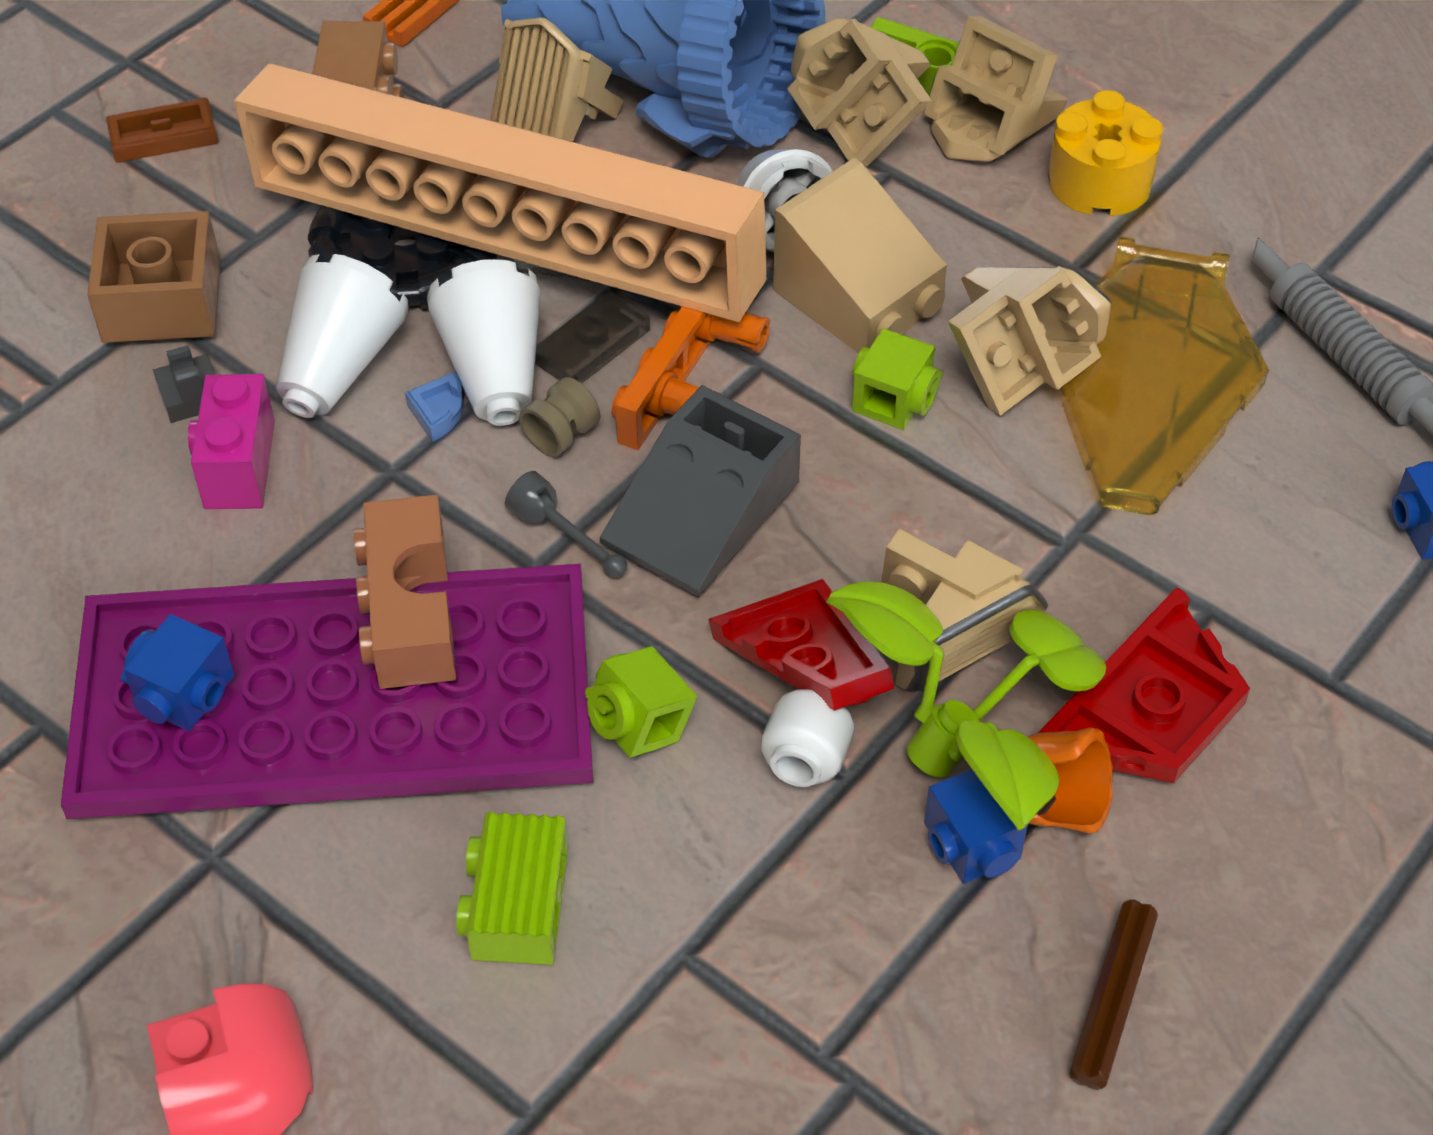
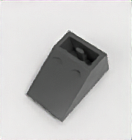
[600,385,801,597]

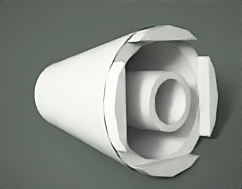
[276,254,408,418]
[427,260,540,426]

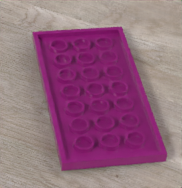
[61,563,594,819]

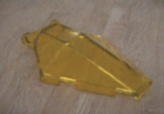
[1061,236,1269,515]

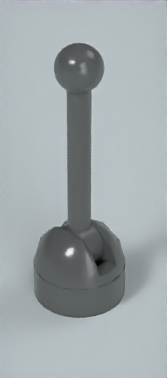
[505,471,627,578]

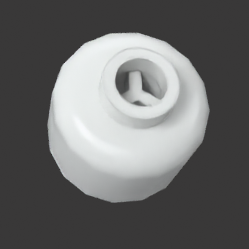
[761,689,854,787]

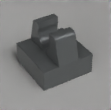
[153,345,216,423]

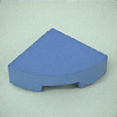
[405,371,464,442]

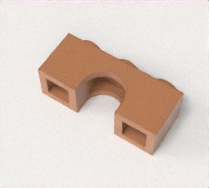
[354,494,457,689]

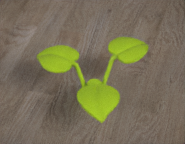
[825,581,1106,831]

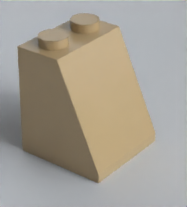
[773,158,947,353]

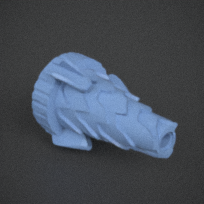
[501,0,826,158]

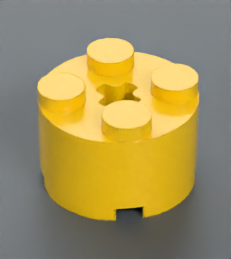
[1049,90,1163,216]

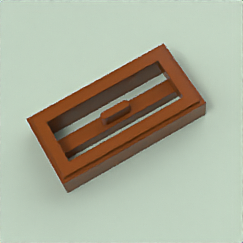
[106,98,219,163]

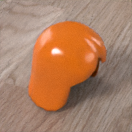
[1027,727,1113,834]

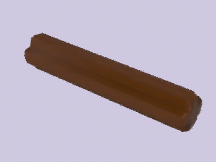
[1069,899,1158,1090]

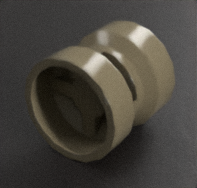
[519,377,601,457]

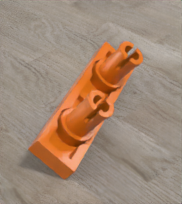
[611,306,770,450]

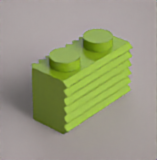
[456,811,568,965]

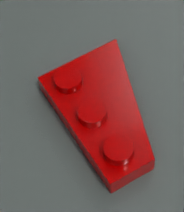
[708,579,895,711]

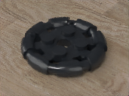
[308,205,498,310]

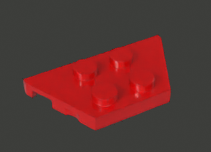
[1038,587,1250,783]

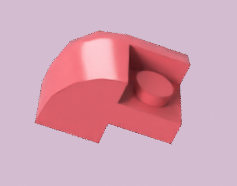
[147,984,313,1135]

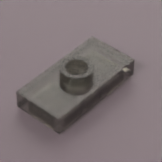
[535,290,650,384]

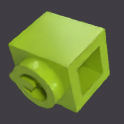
[852,328,944,430]
[585,646,698,758]

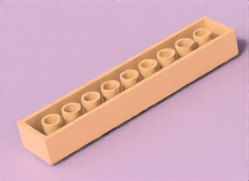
[234,63,766,322]

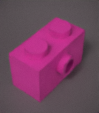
[188,374,275,509]

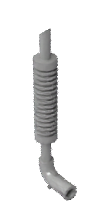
[1252,237,1433,436]

